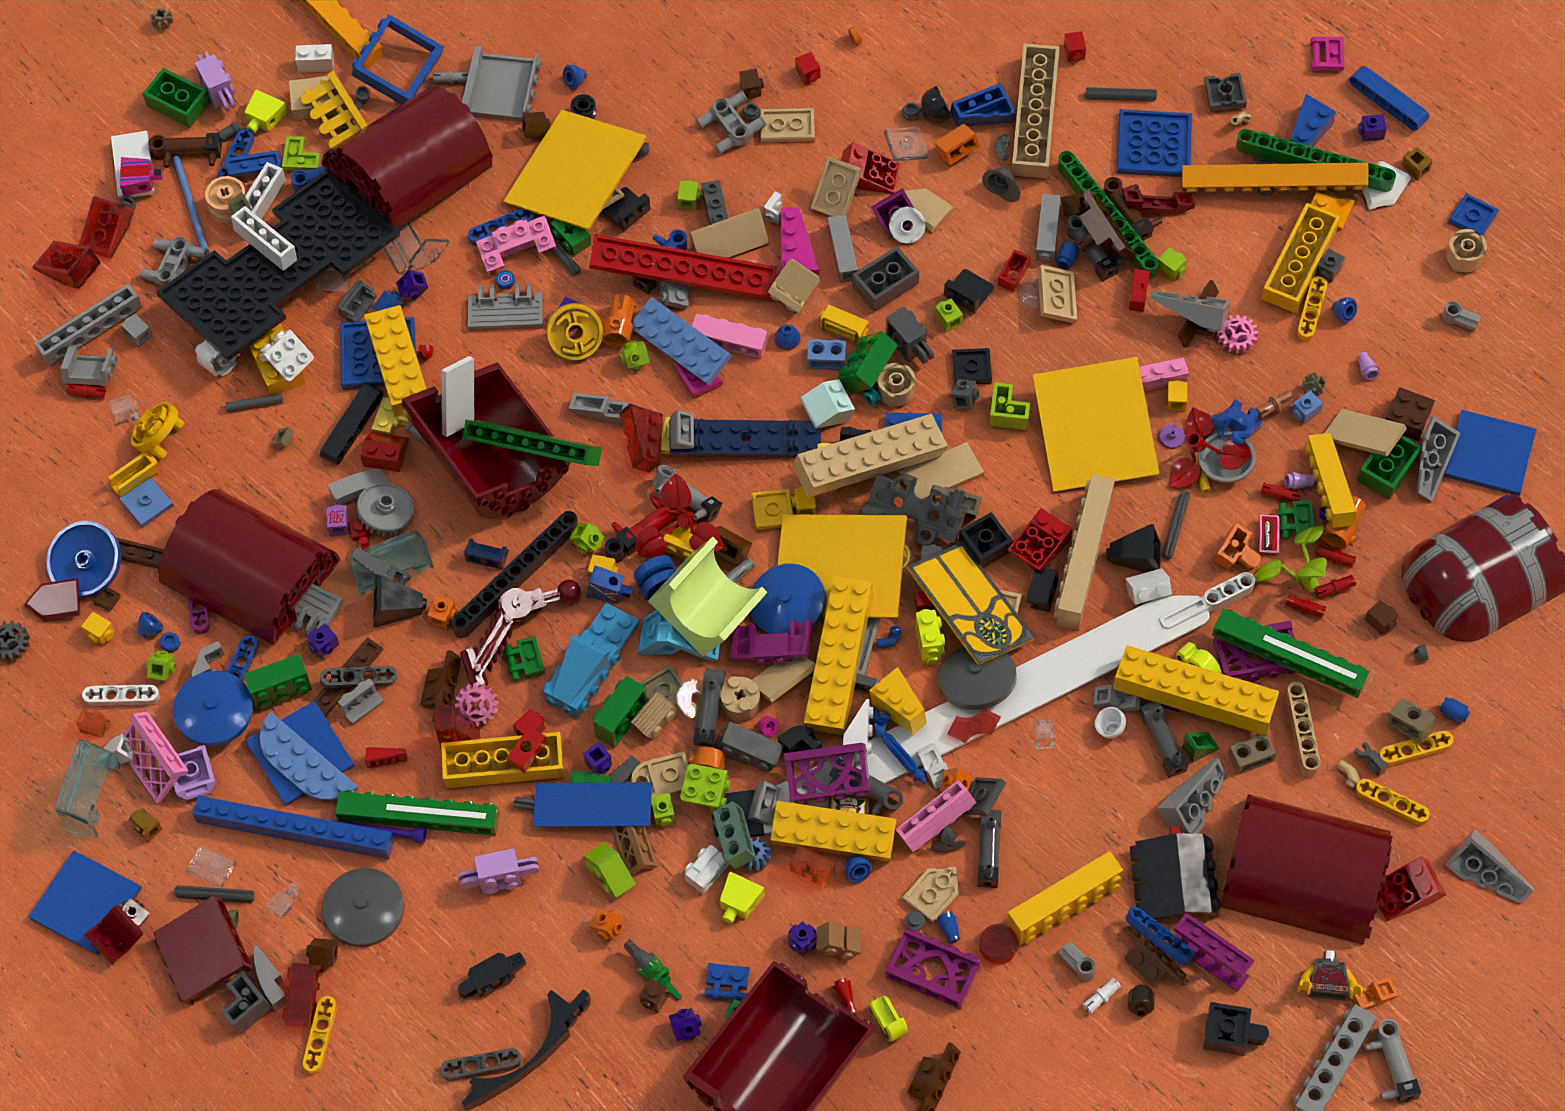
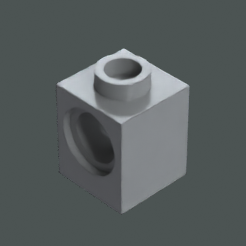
[121,314,152,348]

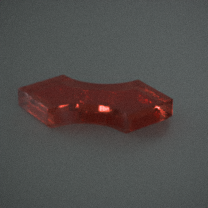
[948,709,1001,743]

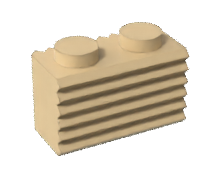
[631,692,677,739]

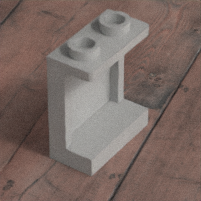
[60,346,117,385]

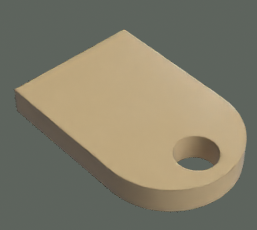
[631,751,688,796]

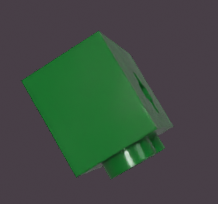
[551,220,592,256]

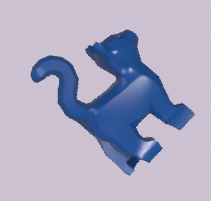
[1211,399,1263,445]

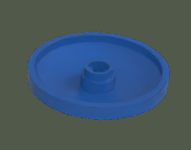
[46,521,121,598]
[750,564,826,635]
[173,671,253,746]

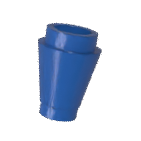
[937,911,960,943]

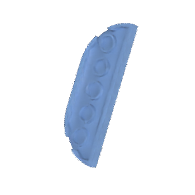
[260,712,358,801]

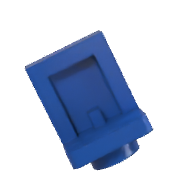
[372,290,405,311]

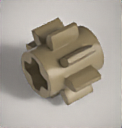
[150,7,173,30]
[1302,372,1326,396]

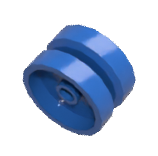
[633,555,676,602]

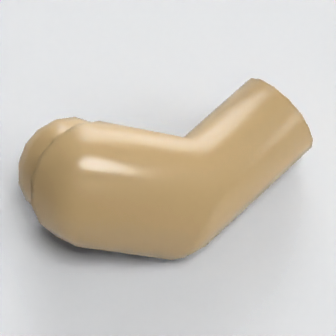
[1231,112,1251,126]
[1337,760,1360,788]

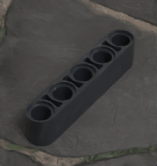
[320,383,383,465]

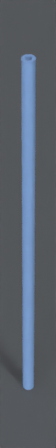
[173,156,210,254]

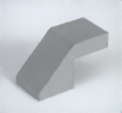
[191,641,224,677]
[1093,685,1141,712]

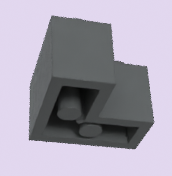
[222,971,273,1034]

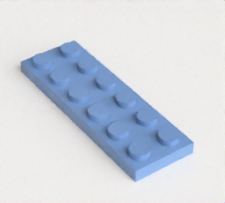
[632,297,732,385]

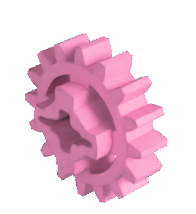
[1217,314,1258,354]
[455,682,499,726]

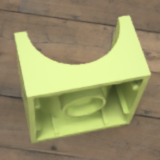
[648,537,767,656]

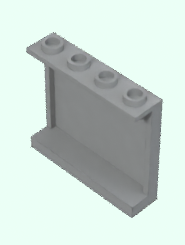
[462,46,542,121]

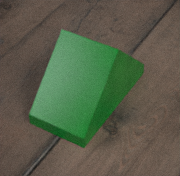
[1182,732,1219,763]

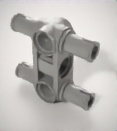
[696,91,767,154]
[140,237,209,287]

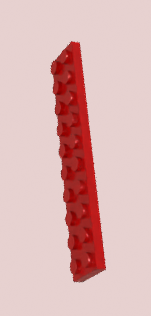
[589,234,777,301]

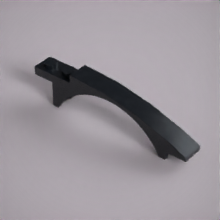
[462,989,591,1111]

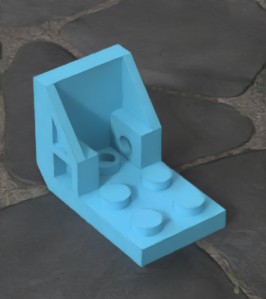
[638,610,720,662]

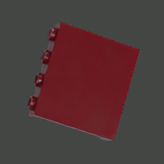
[153,896,253,1006]

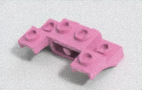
[476,216,557,274]

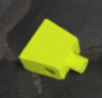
[245,89,287,134]
[720,872,765,924]

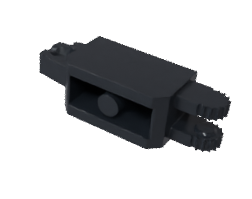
[458,952,526,999]

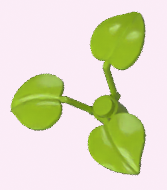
[1253,525,1327,591]

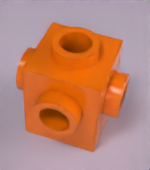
[427,596,457,630]
[939,768,972,793]
[588,908,625,941]

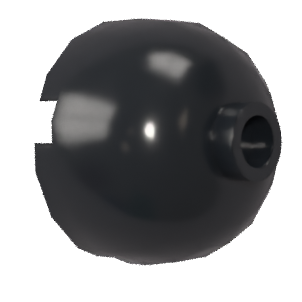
[919,86,952,123]

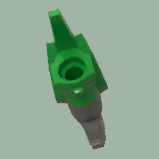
[624,939,682,1000]

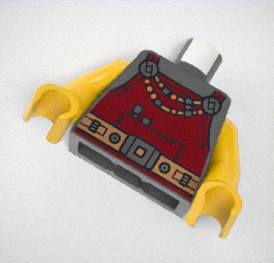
[1297,951,1363,1001]

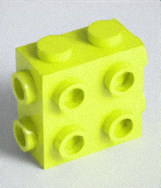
[915,609,945,665]

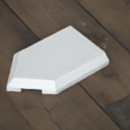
[1362,161,1411,210]

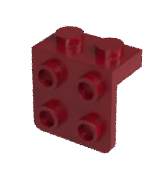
[84,905,143,965]

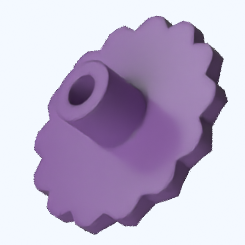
[1159,424,1186,448]

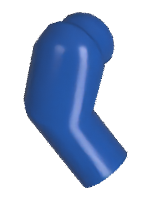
[876,626,902,648]
[871,706,890,725]

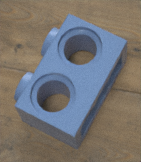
[807,339,846,370]

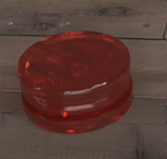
[979,924,1018,965]

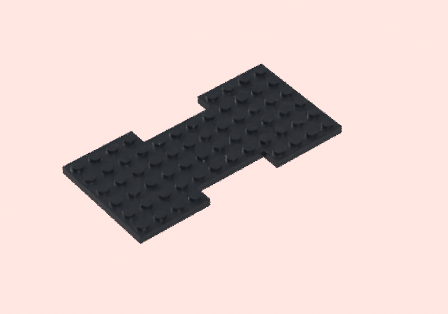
[156,169,400,361]

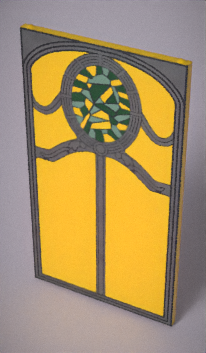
[906,541,1035,665]

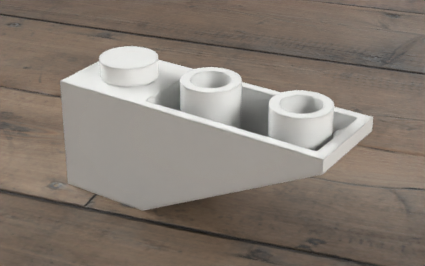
[843,699,873,762]

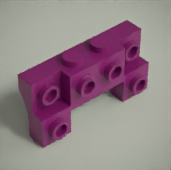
[730,619,812,665]

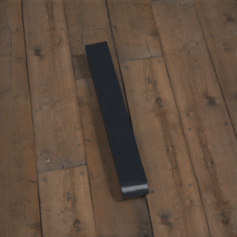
[452,511,578,638]

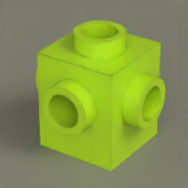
[619,341,650,370]
[569,523,605,553]
[146,651,177,681]

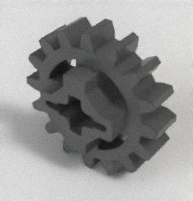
[0,620,30,662]

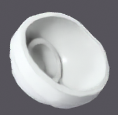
[1094,707,1126,739]

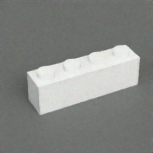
[245,162,286,219]
[231,206,297,271]

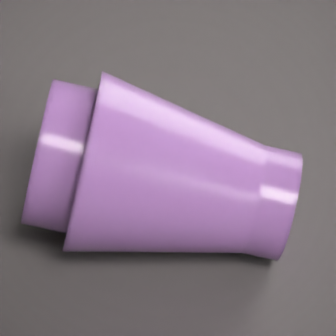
[1357,352,1379,380]
[1284,472,1314,490]

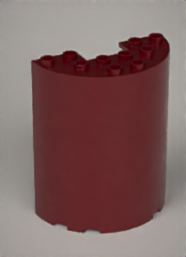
[321,86,493,228]
[402,362,571,519]
[157,489,340,646]
[1220,794,1393,945]
[683,961,874,1111]

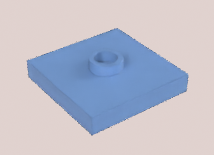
[120,477,174,528]

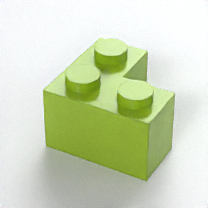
[990,382,1030,430]
[584,842,636,898]

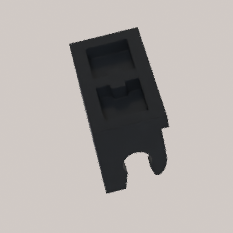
[1026,568,1059,613]

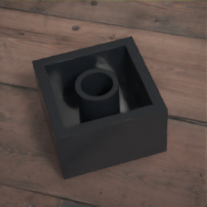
[959,512,1013,568]

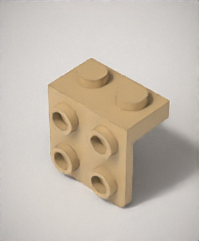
[768,259,820,313]

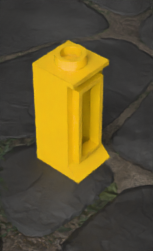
[819,305,869,341]
[108,452,159,498]

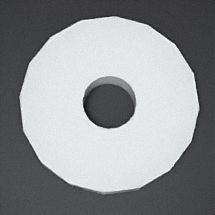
[889,206,925,243]

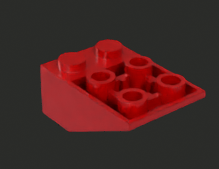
[841,142,900,194]
[1007,508,1073,571]
[1376,856,1446,921]

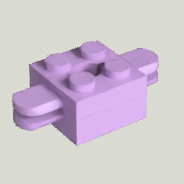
[195,51,236,111]
[458,848,540,894]

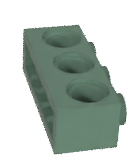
[713,801,756,869]

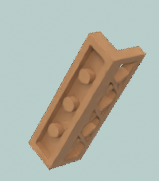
[612,826,658,876]

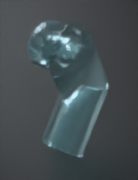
[994,134,1010,161]

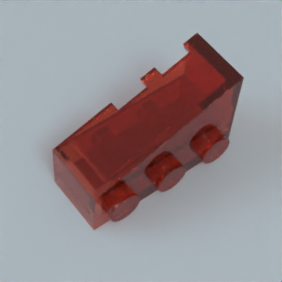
[619,404,663,473]
[282,963,324,1027]

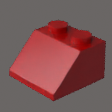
[360,432,409,472]

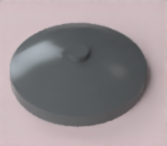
[938,647,1017,710]
[322,868,404,947]

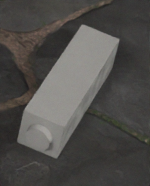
[1036,194,1060,262]
[828,214,858,282]

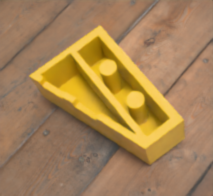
[869,667,927,736]

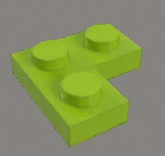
[282,136,321,171]

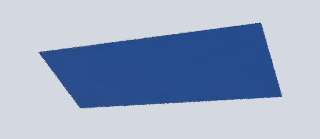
[533,782,652,827]

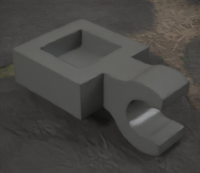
[1354,742,1387,777]

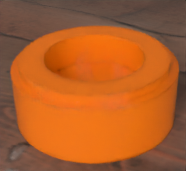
[848,26,862,45]

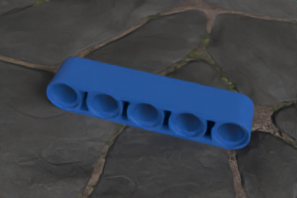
[1349,66,1429,131]

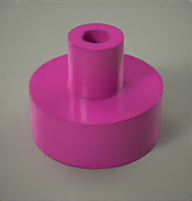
[758,716,779,737]

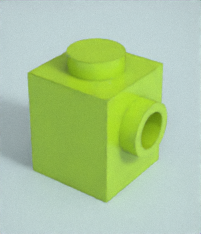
[677,180,702,210]
[1158,247,1187,281]
[935,298,963,332]
[651,793,675,826]

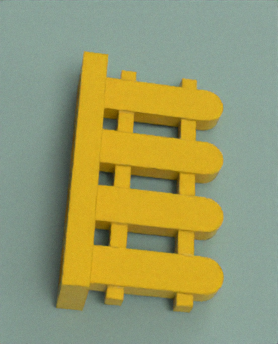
[301,71,367,149]

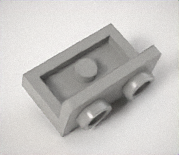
[658,281,689,310]
[338,678,383,724]

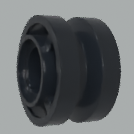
[570,94,597,119]

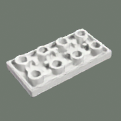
[111,131,155,200]
[441,356,474,437]

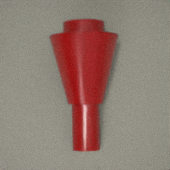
[832,978,857,1014]

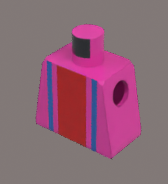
[120,157,163,196]

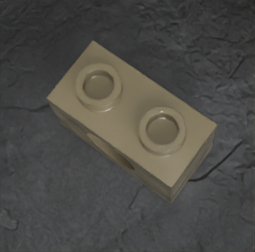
[1388,698,1436,744]

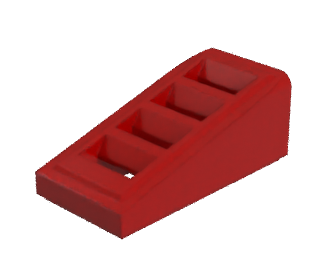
[365,747,408,768]

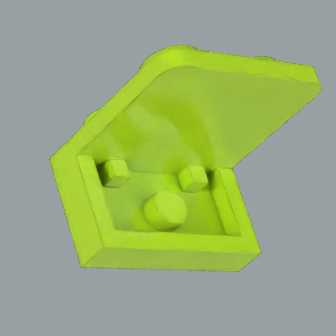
[680,764,731,815]

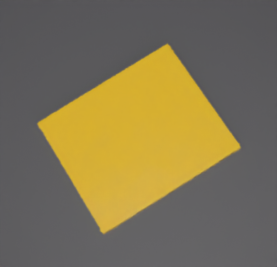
[504,110,647,230]
[1033,357,1159,492]
[778,514,908,618]

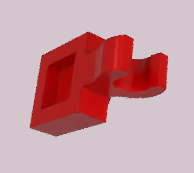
[348,519,372,551]

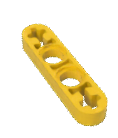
[1297,276,1327,341]
[1379,731,1454,767]
[1355,779,1430,825]
[303,996,337,1075]

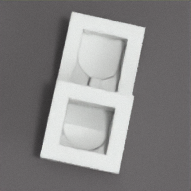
[916,743,948,789]

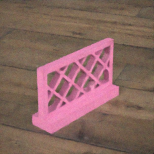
[123,712,189,803]

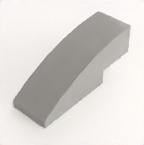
[568,393,632,426]
[328,469,389,505]
[254,945,289,1012]

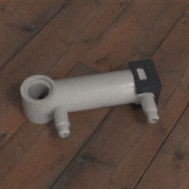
[652,465,723,523]
[1364,1019,1421,1104]

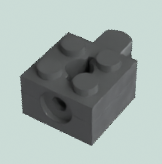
[886,306,934,364]

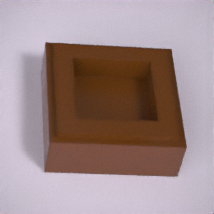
[93,587,121,612]

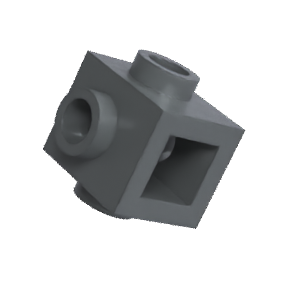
[951,379,979,410]

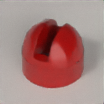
[418,345,434,359]

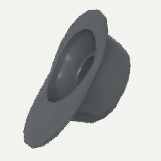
[982,167,1021,202]

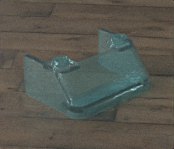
[345,530,434,595]
[56,739,121,838]

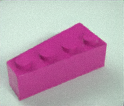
[781,207,819,276]

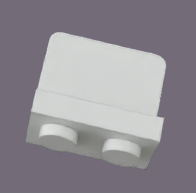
[257,330,314,381]

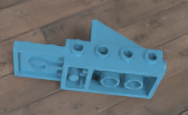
[543,603,640,719]

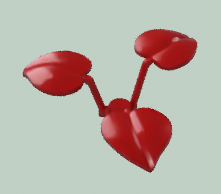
[1169,407,1252,488]
[635,473,725,558]

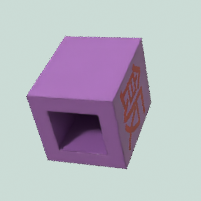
[327,505,349,536]

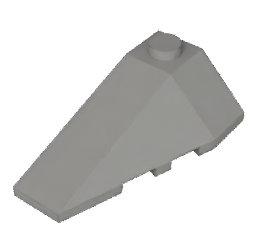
[1150,291,1231,332]
[1417,416,1460,502]
[1158,758,1226,834]
[1445,829,1534,904]

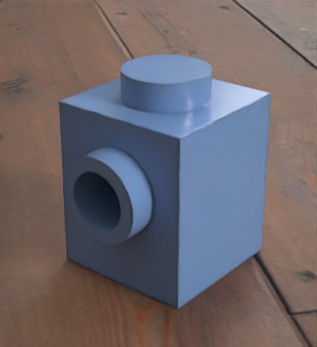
[1291,390,1323,424]

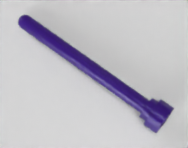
[334,820,427,844]

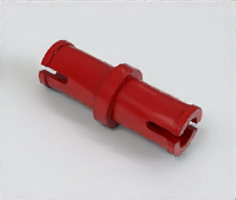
[66,384,106,398]
[1260,482,1301,502]
[1315,544,1356,568]
[1315,574,1356,599]
[1285,593,1326,618]

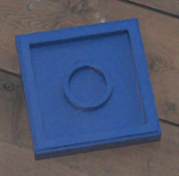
[1448,193,1499,236]

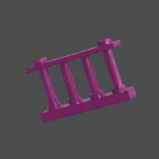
[1170,912,1254,992]

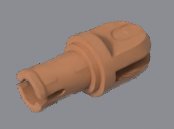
[1255,391,1295,419]

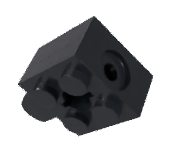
[1203,1002,1269,1056]

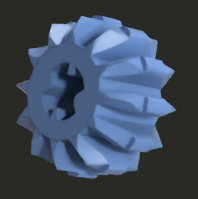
[742,837,771,871]

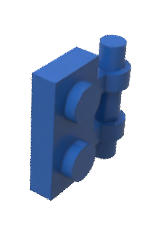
[704,963,750,1002]

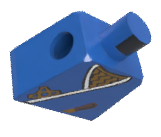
[586,565,633,603]

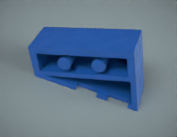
[950,83,1016,127]
[1290,94,1336,156]

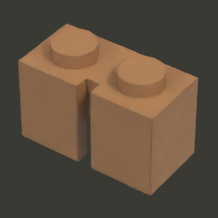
[817,921,862,960]

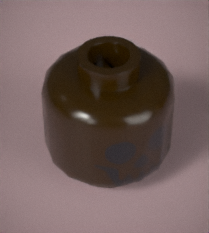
[1128,984,1155,1017]

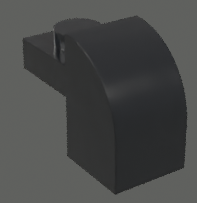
[777,726,822,753]

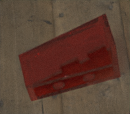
[434,705,480,753]

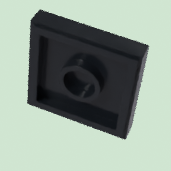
[952,348,992,385]

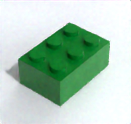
[142,68,211,128]
[836,331,898,394]
[1357,435,1422,499]
[243,654,312,710]
[592,675,648,749]

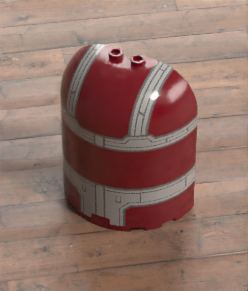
[1401,495,1565,642]

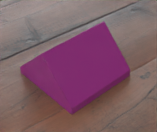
[871,188,914,238]

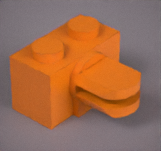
[1211,523,1261,570]

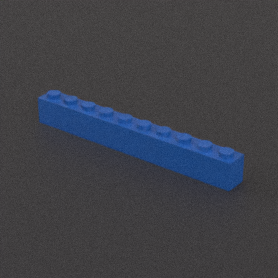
[193,795,394,859]

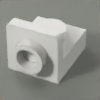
[764,191,783,224]

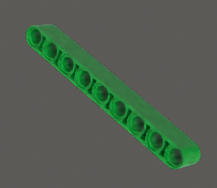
[1236,129,1396,192]
[1058,151,1158,279]

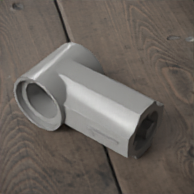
[1441,301,1481,331]
[1058,942,1095,982]

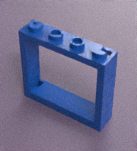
[351,14,444,104]

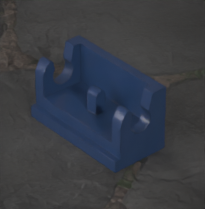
[464,538,509,570]

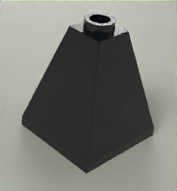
[1106,524,1161,573]
[373,575,427,627]

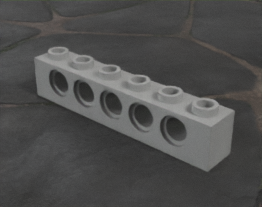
[34,284,142,367]
[1293,1004,1377,1111]

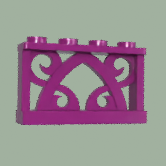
[1213,620,1297,682]
[784,742,871,805]
[886,929,981,1010]

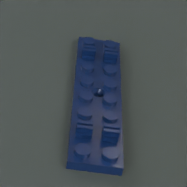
[669,419,821,458]

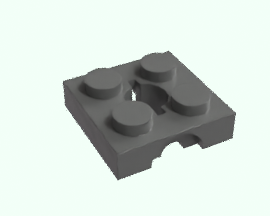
[1204,73,1247,111]

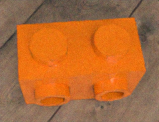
[934,124,980,165]

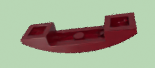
[1122,188,1195,214]

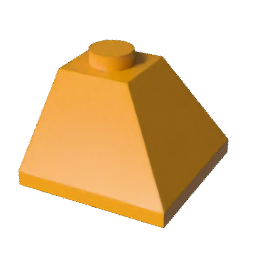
[1311,190,1355,231]

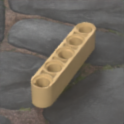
[1285,682,1320,778]

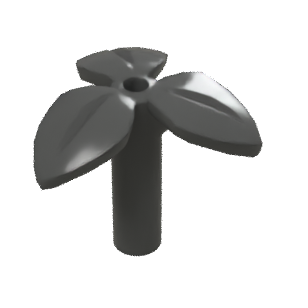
[931,825,965,852]

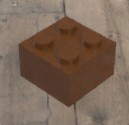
[1386,387,1435,441]

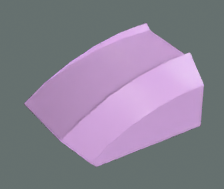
[174,745,216,800]

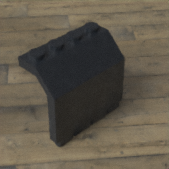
[1130,833,1221,920]

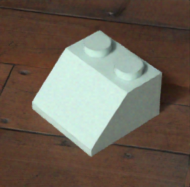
[800,379,855,429]

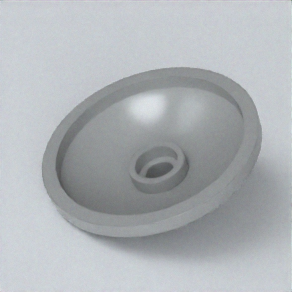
[1198,431,1256,483]

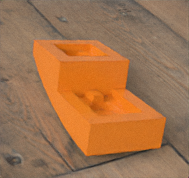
[1352,977,1399,1010]

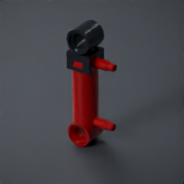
[605,495,684,563]

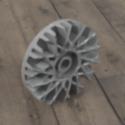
[356,482,414,536]

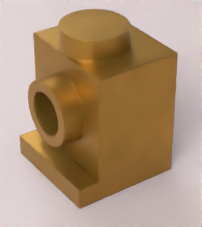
[1402,147,1433,181]
[130,807,162,843]

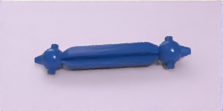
[873,723,926,783]

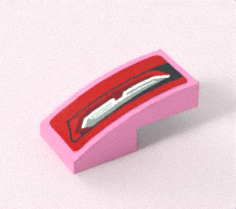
[1259,515,1279,553]

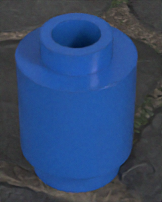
[1056,241,1079,270]
[1439,697,1470,724]

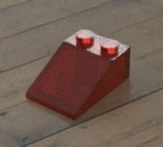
[78,196,135,259]
[33,241,101,289]

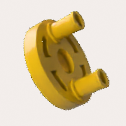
[546,303,603,360]
[131,401,184,461]

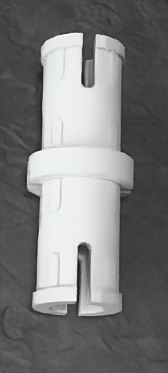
[1082,978,1121,1014]

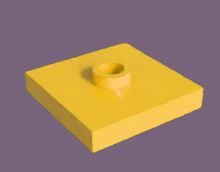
[751,489,793,530]

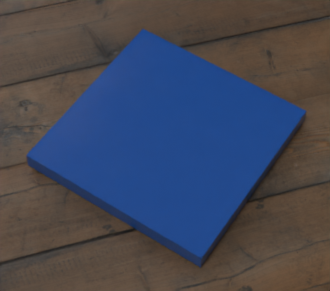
[1117,109,1192,177]
[340,317,416,389]
[1445,410,1536,496]
[246,700,355,806]
[29,850,142,955]

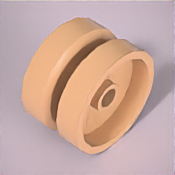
[205,176,246,224]

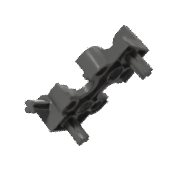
[861,474,967,545]

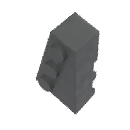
[713,721,783,771]

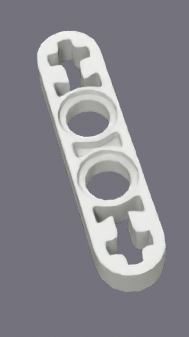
[82,685,160,706]

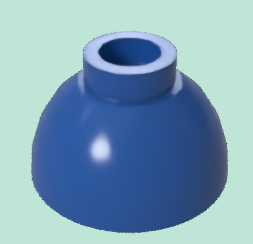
[563,64,587,89]
[1332,297,1357,323]
[775,325,801,349]
[137,612,163,638]
[844,856,872,883]

